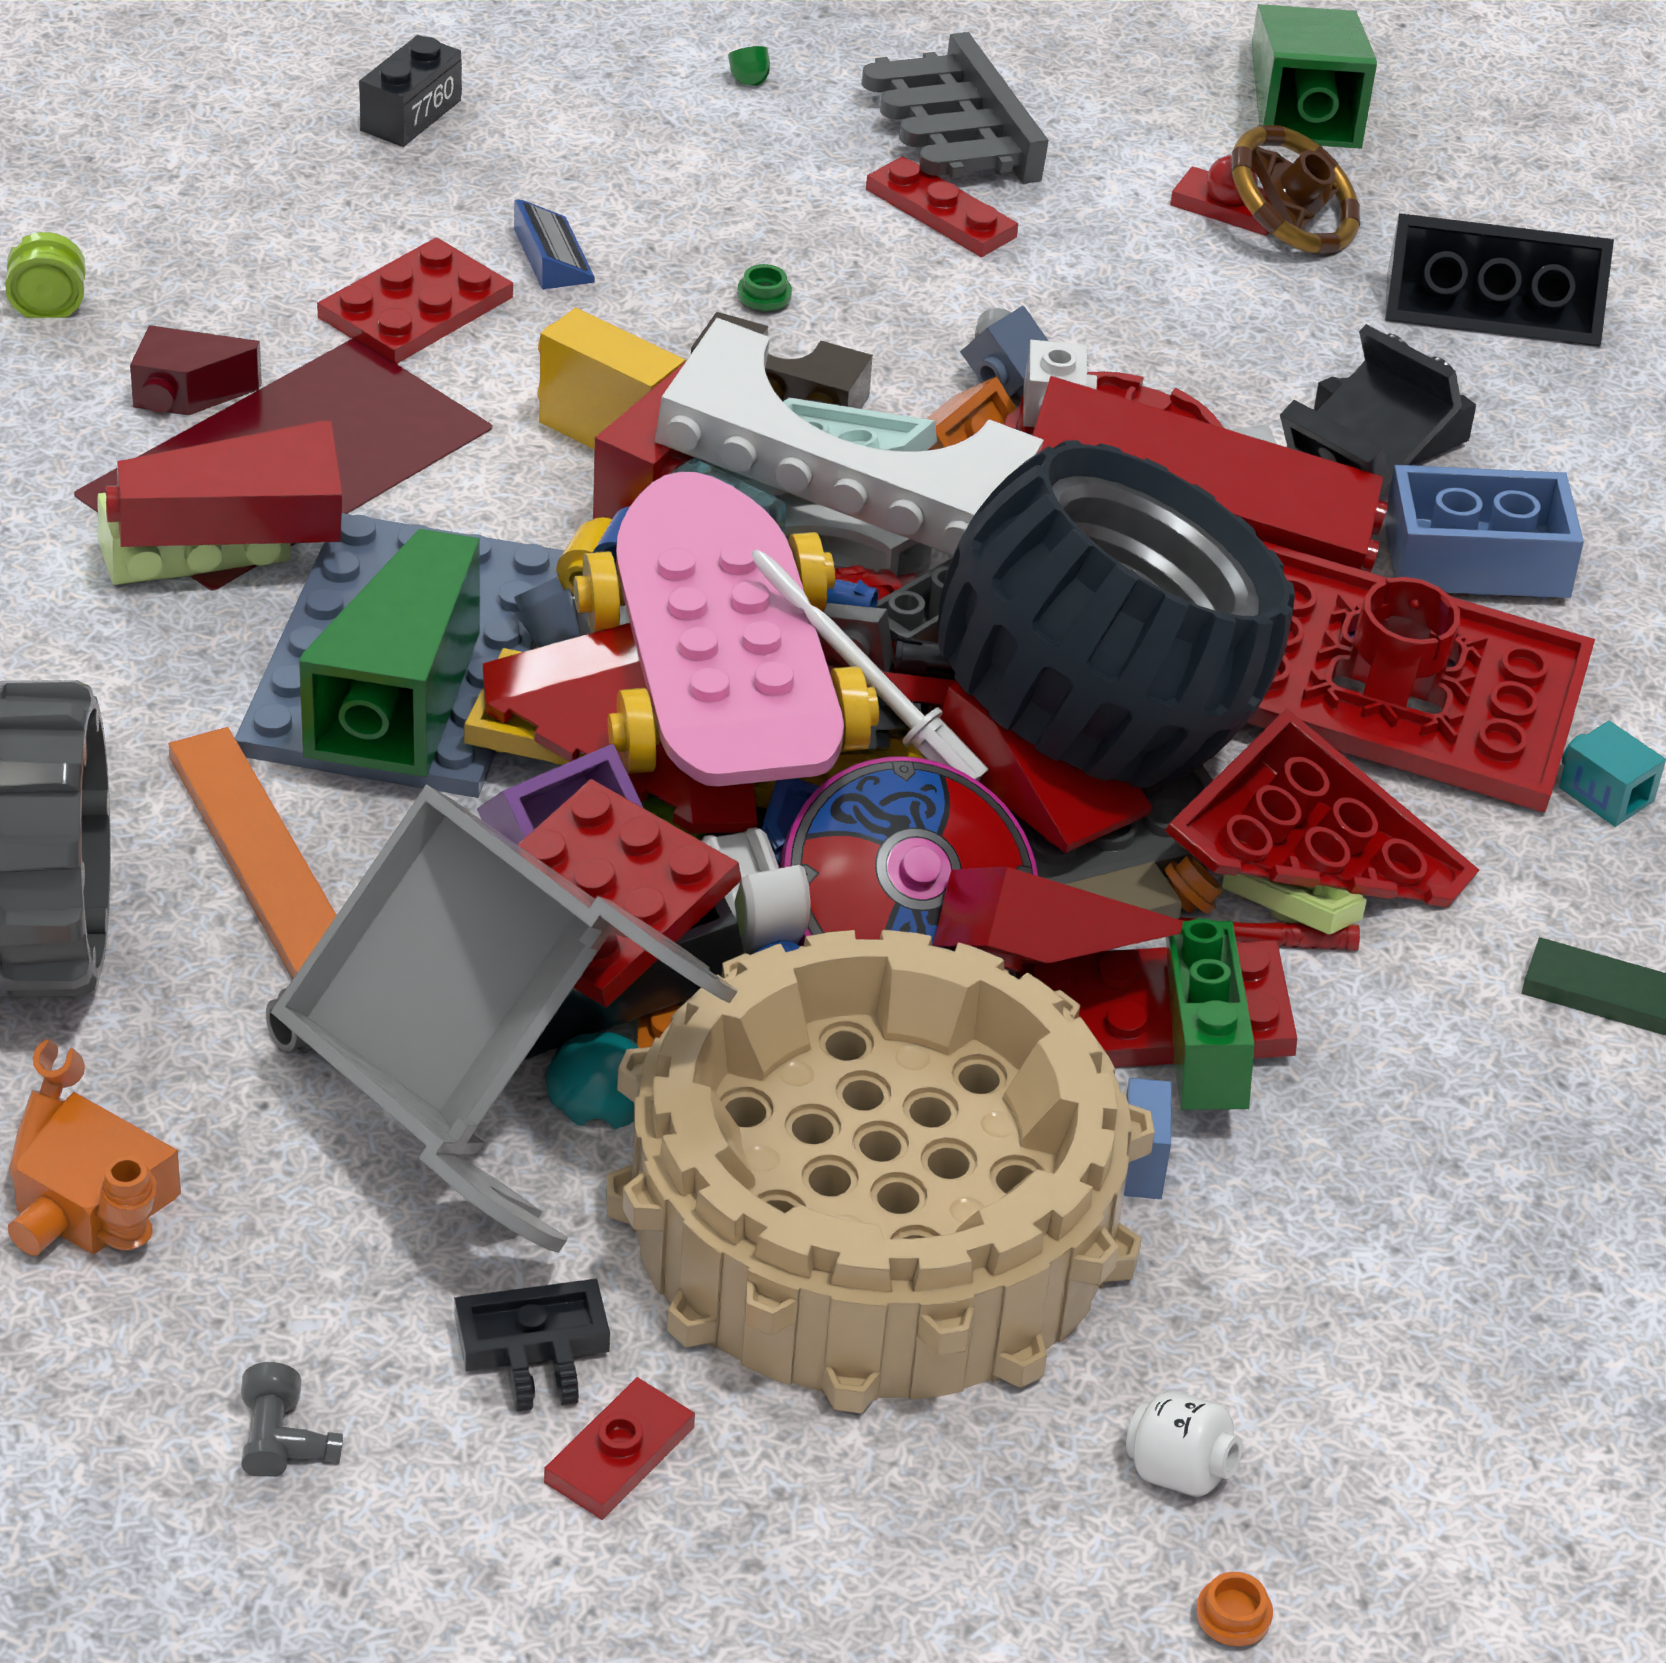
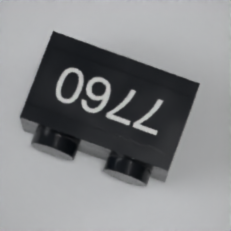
[359,35,462,147]

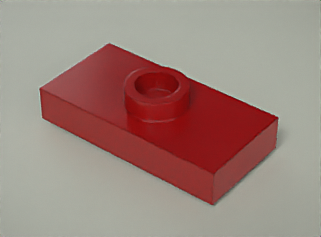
[544,1377,695,1520]

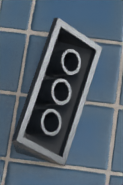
[1385,213,1614,346]

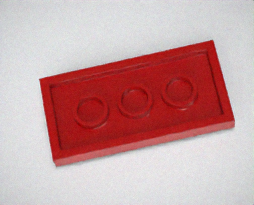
[1016,940,1298,1068]

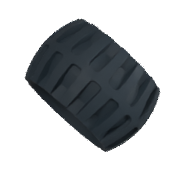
[937,440,1295,787]

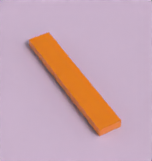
[168,727,337,979]

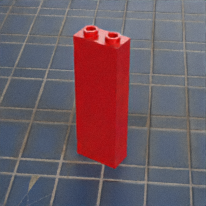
[1032,376,1388,573]

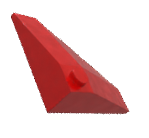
[482,623,757,834]
[1164,708,1480,907]

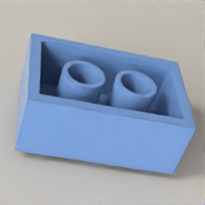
[1384,465,1584,598]

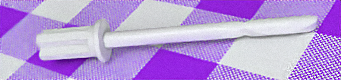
[752,550,989,781]

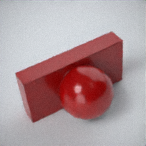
[1170,154,1272,236]

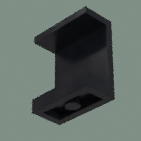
[1280,324,1462,494]

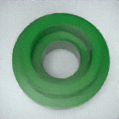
[737,264,792,311]

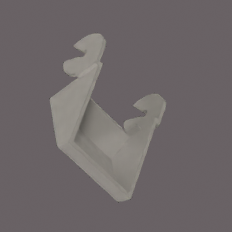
[271,784,738,1253]

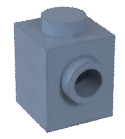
[960,305,1049,398]

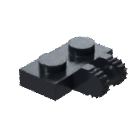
[454,1278,610,1411]

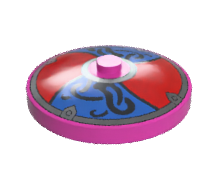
[779,757,1038,947]

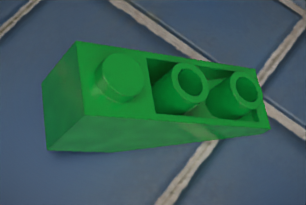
[1166,918,1255,1110]

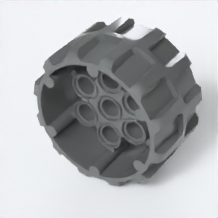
[0,680,111,997]

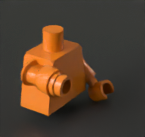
[8,1039,181,1256]

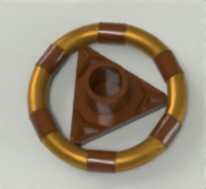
[1231,125,1360,254]

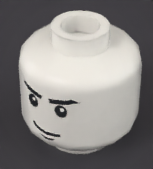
[1126,1390,1242,1497]

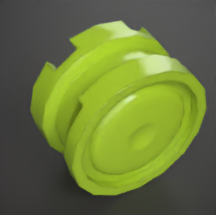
[5,232,86,318]

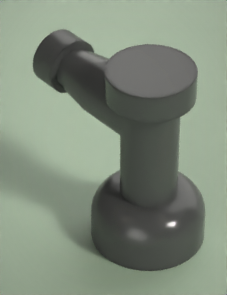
[241,1362,343,1477]

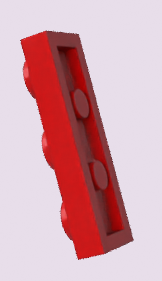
[866,156,1019,258]

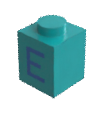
[1559,720,1666,827]

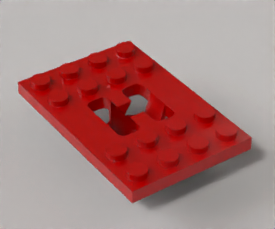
[1246,541,1595,813]

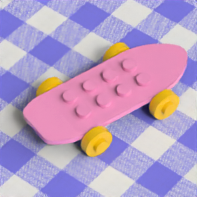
[574,472,879,786]

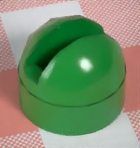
[728,46,770,86]

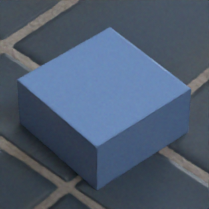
[1124,1078,1172,1200]

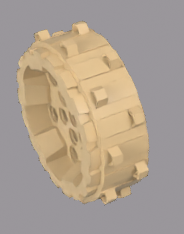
[606,930,1155,1413]

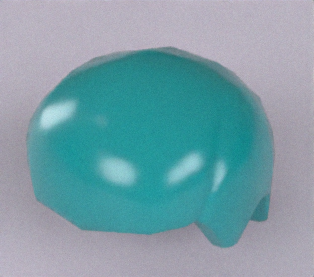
[544,1032,639,1129]

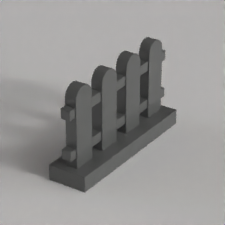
[861,32,1049,184]

